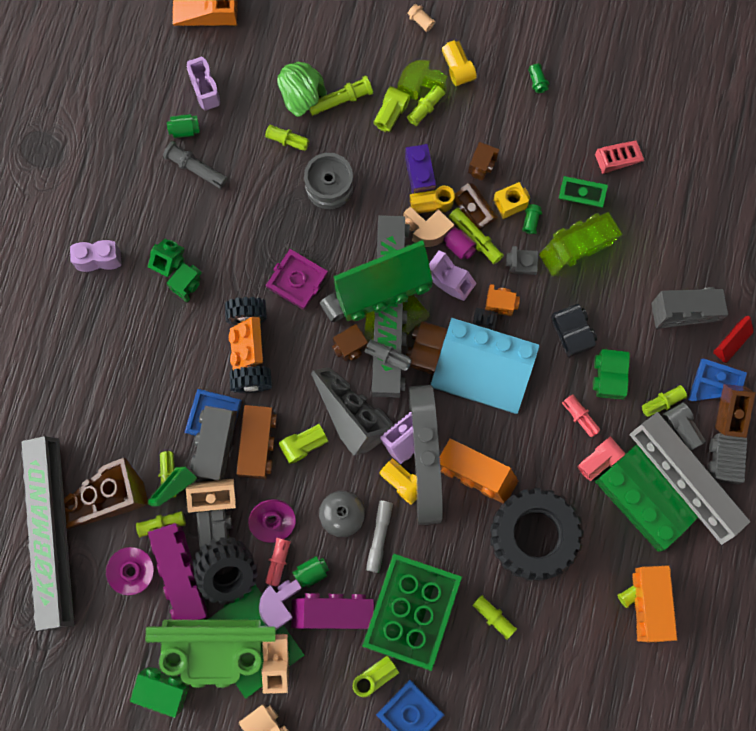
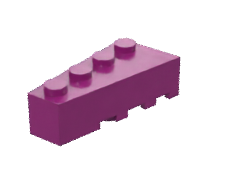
[148,523,209,620]

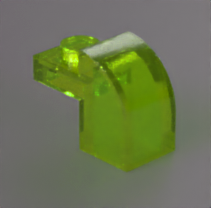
[397,60,447,101]

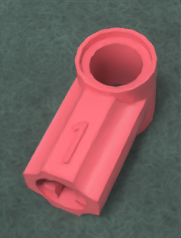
[577,436,626,481]

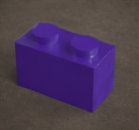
[405,144,436,194]

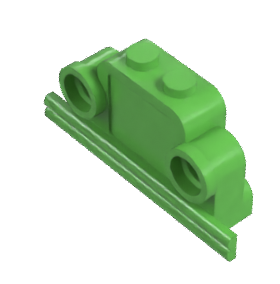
[146,620,275,688]

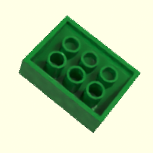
[334,240,433,322]
[595,444,698,552]
[363,554,462,671]

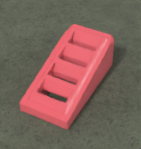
[595,141,644,174]

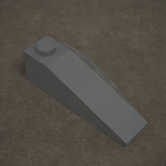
[311,367,394,456]

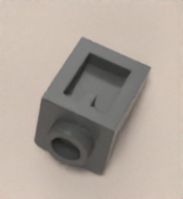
[506,246,538,275]

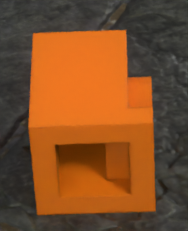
[485,284,520,316]

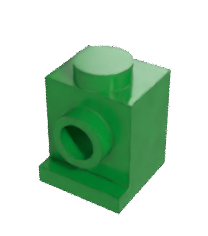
[166,263,202,302]

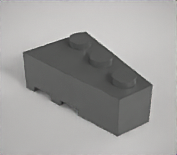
[651,287,728,329]

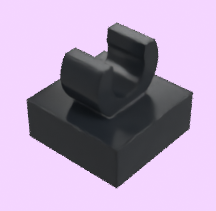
[472,308,498,331]

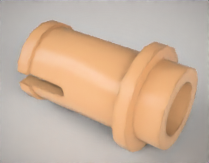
[408,4,435,32]

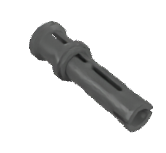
[163,141,228,189]

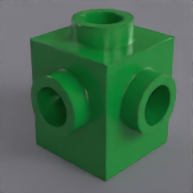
[148,239,185,277]

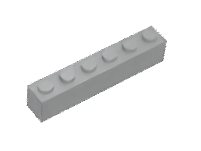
[629,412,750,545]

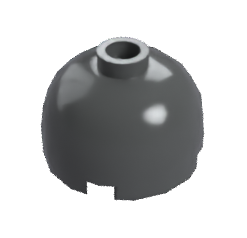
[319,491,365,538]

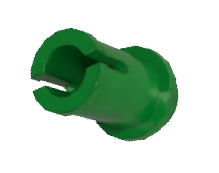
[528,64,549,93]
[522,204,542,234]

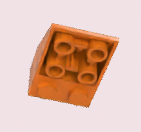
[173,0,237,26]

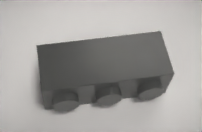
[190,406,237,480]

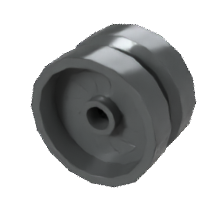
[304,153,353,209]

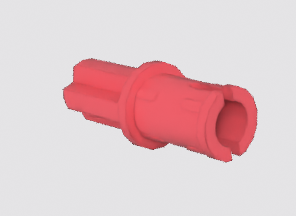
[562,394,600,437]
[266,538,291,586]

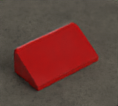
[713,316,754,363]

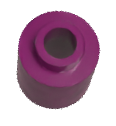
[443,227,476,260]

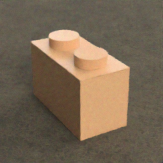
[186,479,236,513]

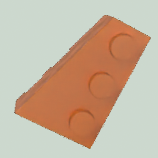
[440,439,518,503]
[633,566,677,642]

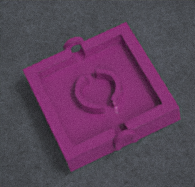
[266,249,328,310]

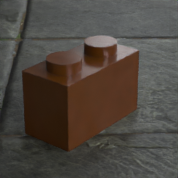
[715,384,756,438]

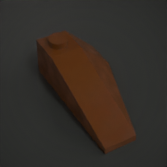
[64,458,149,530]

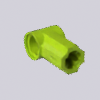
[374,86,411,132]
[279,424,328,464]
[352,656,399,697]

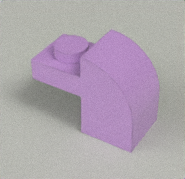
[429,251,477,301]
[259,580,301,631]

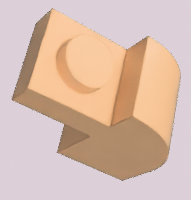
[403,207,454,247]
[262,634,289,693]

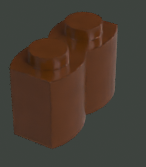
[406,321,448,375]

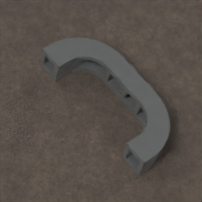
[408,385,442,525]

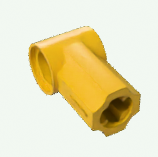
[442,40,476,86]
[410,186,455,213]
[379,458,417,505]

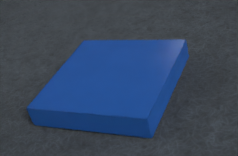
[185,389,242,436]
[376,680,444,731]

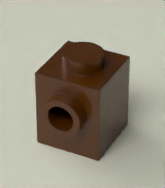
[331,324,368,361]

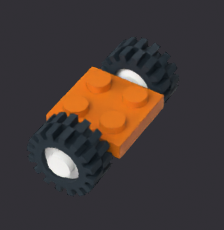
[225,297,272,393]

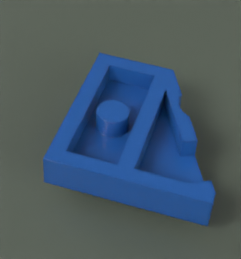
[688,358,747,401]

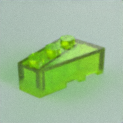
[539,212,622,276]

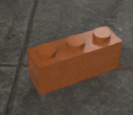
[237,405,277,479]

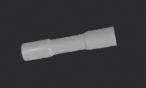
[366,501,393,573]

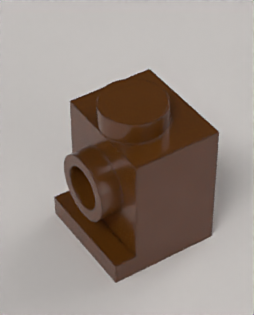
[468,142,500,180]

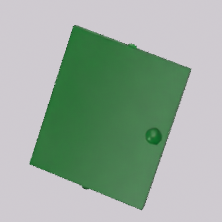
[207,585,304,699]

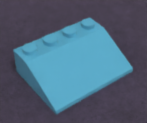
[431,318,539,414]

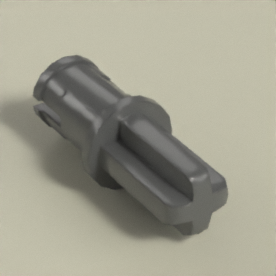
[365,339,412,371]

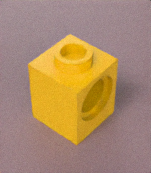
[494,182,530,219]

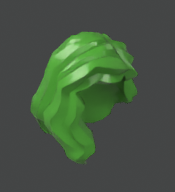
[277,62,327,117]

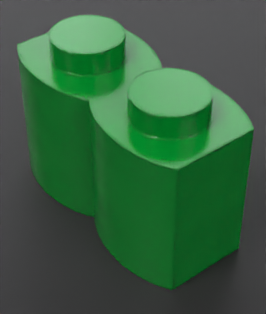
[593,349,630,400]

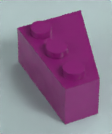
[291,593,374,629]

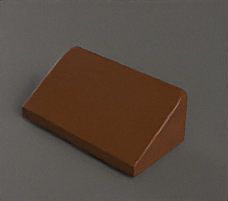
[454,183,498,230]

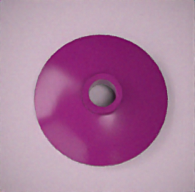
[249,500,296,543]
[106,547,154,595]

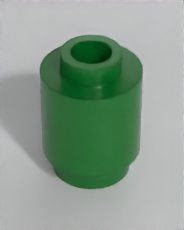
[167,114,200,139]
[293,556,329,589]

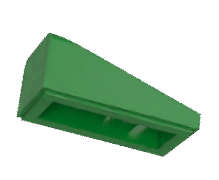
[147,467,197,506]

